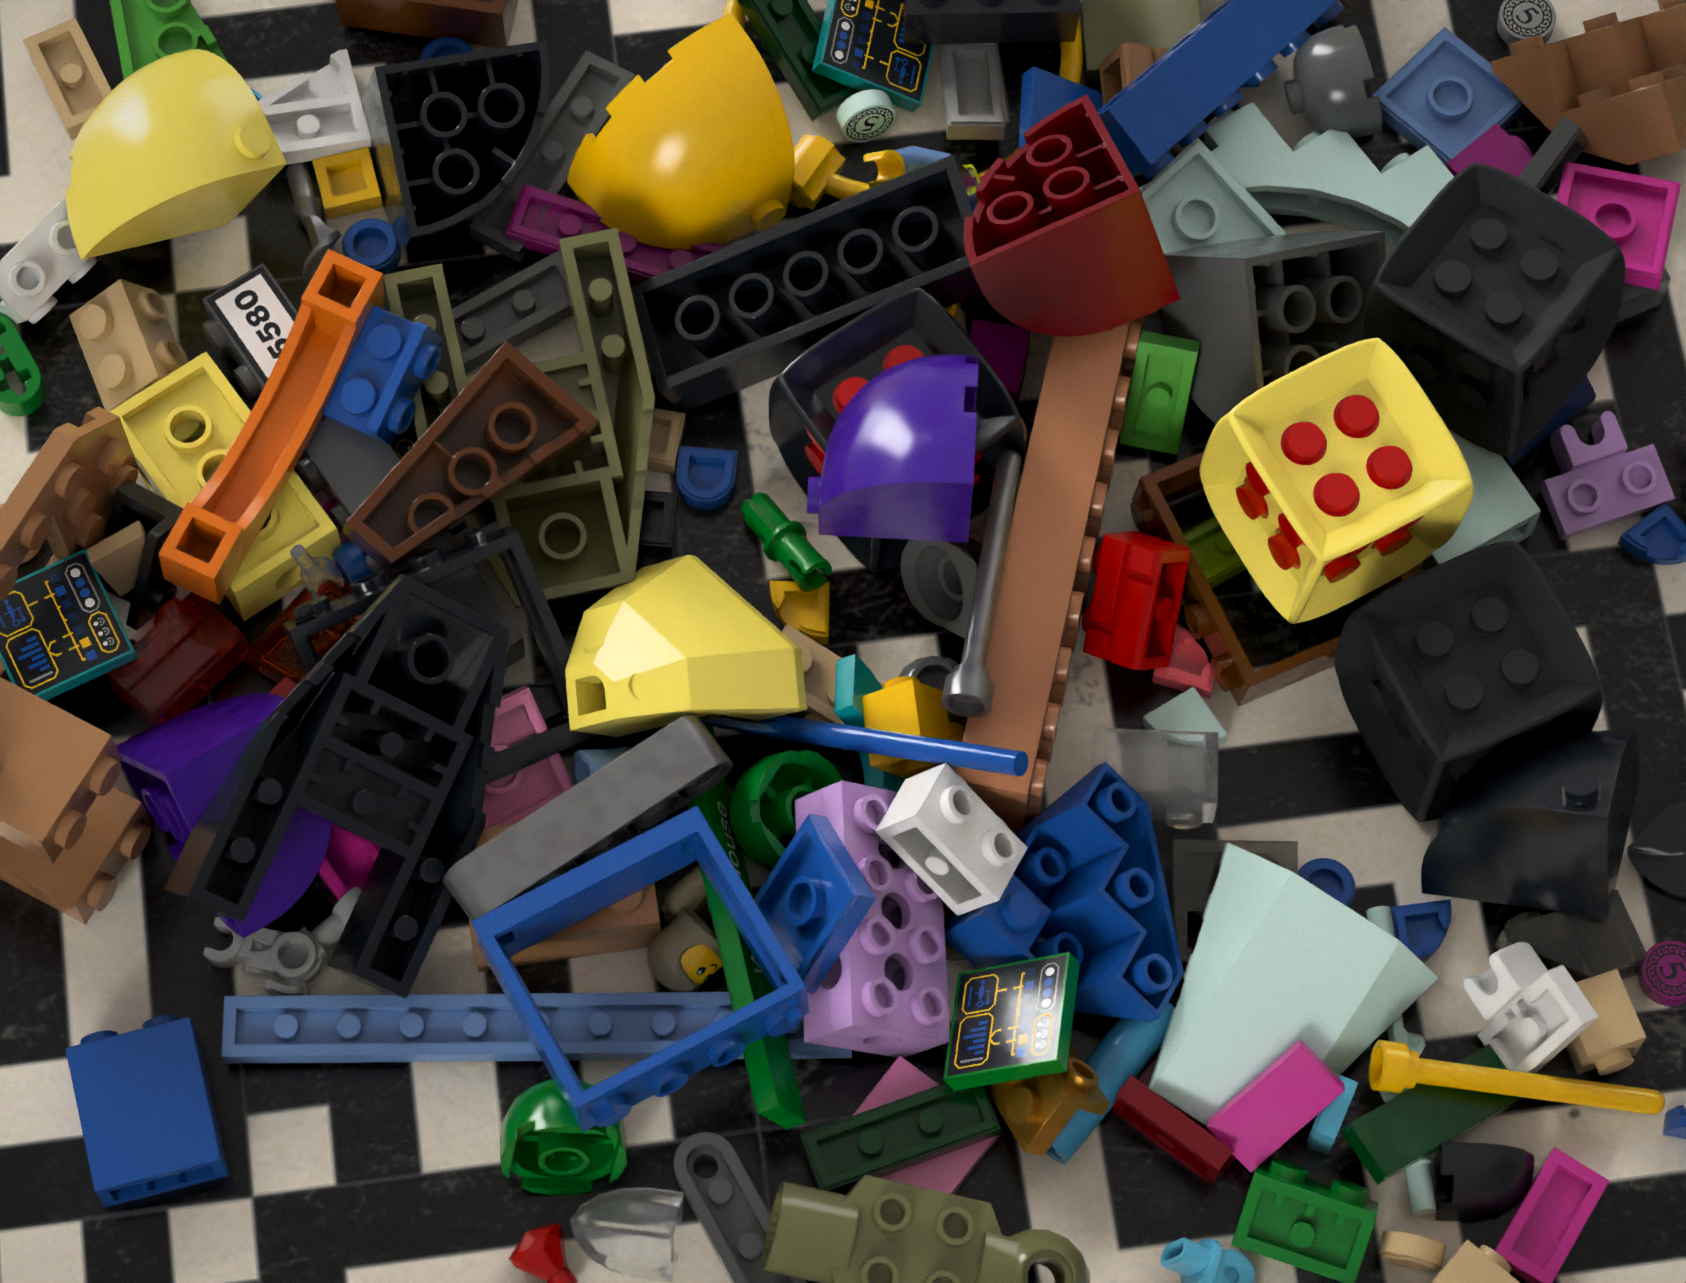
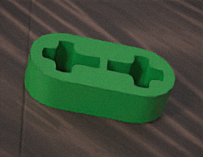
[0,313,46,417]

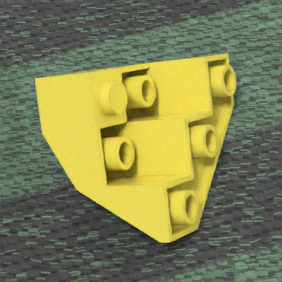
[565,555,807,737]

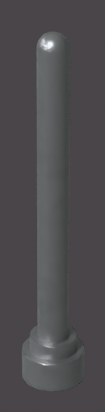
[941,449,1021,718]

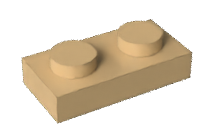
[23,18,112,140]

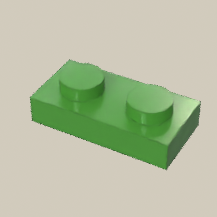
[1119,330,1200,455]

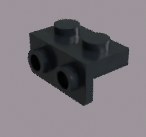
[98,479,183,631]

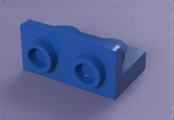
[322,305,442,446]

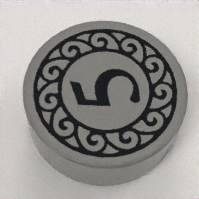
[1497,0,1556,44]

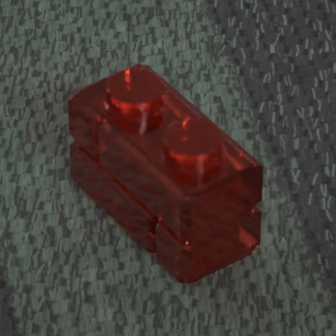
[106,592,250,727]

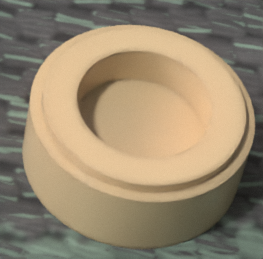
[1378,1231,1446,1272]

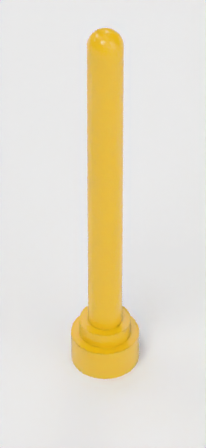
[1369,1040,1665,1115]

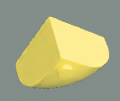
[66,49,287,260]

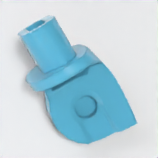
[1160,1238,1255,1283]

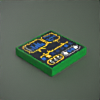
[944,952,1080,1091]

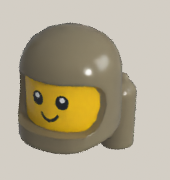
[647,865,723,992]

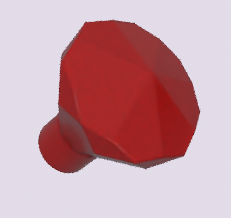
[509,1223,578,1283]

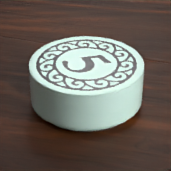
[836,89,897,143]

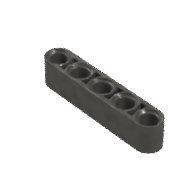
[443,714,733,921]

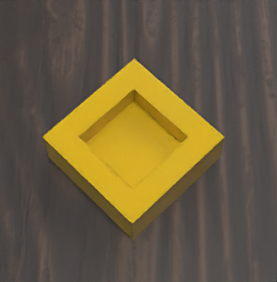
[312,147,383,220]

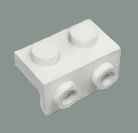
[0,200,97,325]

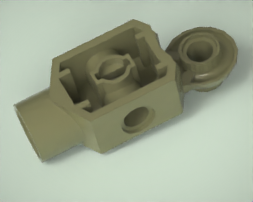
[762,1175,1090,1283]

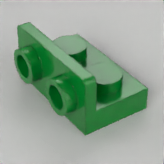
[1231,1158,1379,1283]

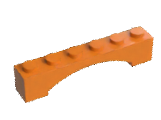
[158,249,385,604]

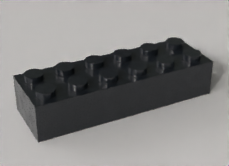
[631,154,982,413]

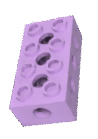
[795,780,950,1058]

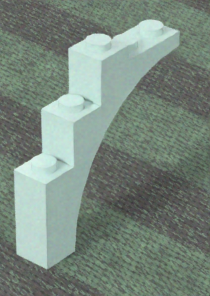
[1139,101,1454,248]

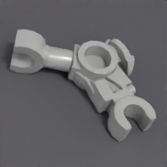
[203,886,361,996]

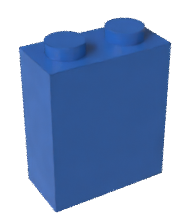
[65,1015,229,1208]

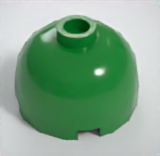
[728,750,843,872]
[500,1078,627,1196]

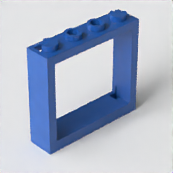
[471,806,809,1132]

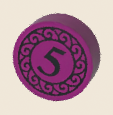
[1638,940,1686,1006]

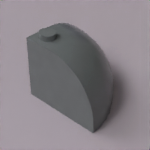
[1162,230,1386,424]

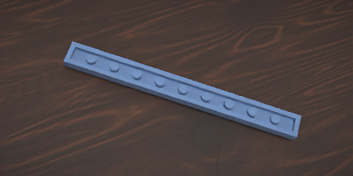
[221,992,852,1064]

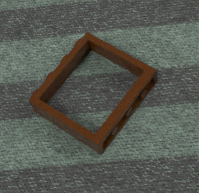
[1130,451,1423,707]

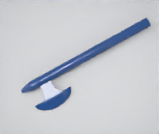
[700,715,1029,776]

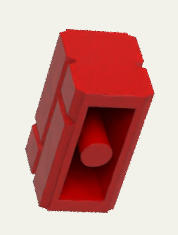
[1082,531,1191,670]

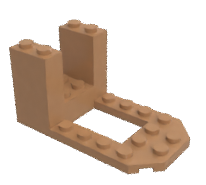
[0,406,151,925]

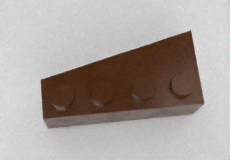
[343,341,599,573]

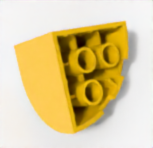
[566,13,795,250]

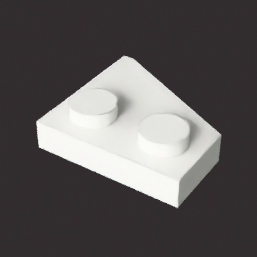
[258,49,371,165]

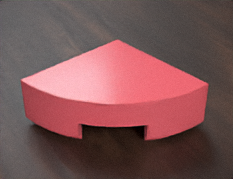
[1152,624,1214,699]

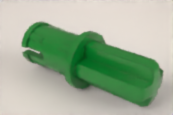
[741,492,832,592]

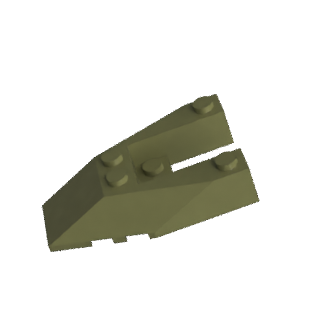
[383,228,655,609]

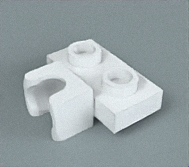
[1463,942,1599,1074]

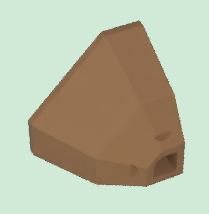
[1490,0,1686,165]

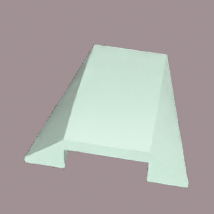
[1148,842,1439,1127]

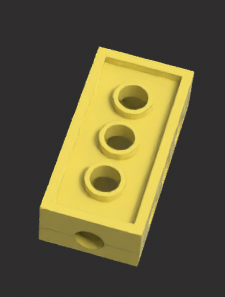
[109,351,342,621]

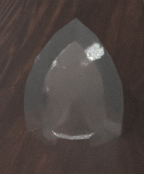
[570,1188,684,1282]

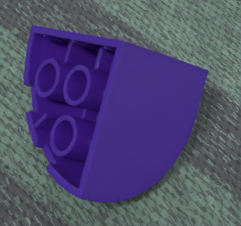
[807,354,978,543]
[116,693,332,938]

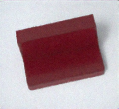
[1112,1053,1236,1187]

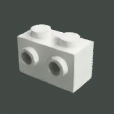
[875,763,1028,916]

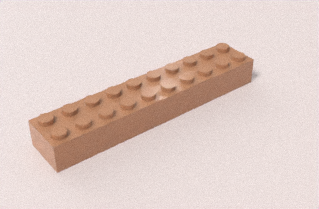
[955,315,1147,834]

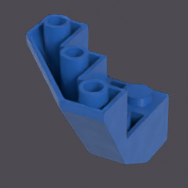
[944,762,1184,1022]

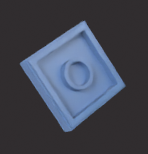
[1373,27,1526,166]

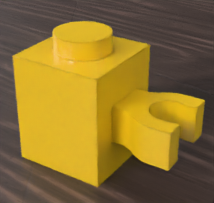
[861,676,964,778]

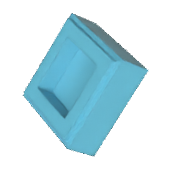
[1306,1074,1358,1155]

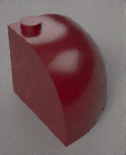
[963,95,1181,336]

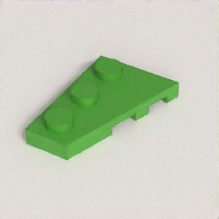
[110,0,233,79]

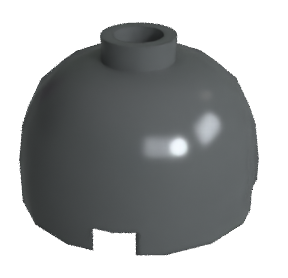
[1284,22,1383,139]

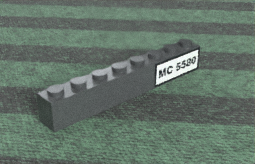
[201,263,525,669]

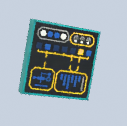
[812,0,935,112]
[0,549,138,701]

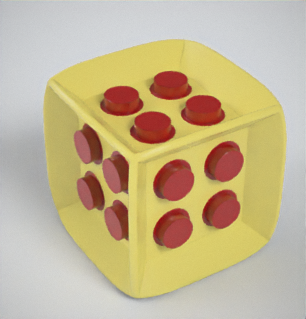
[1200,338,1474,624]

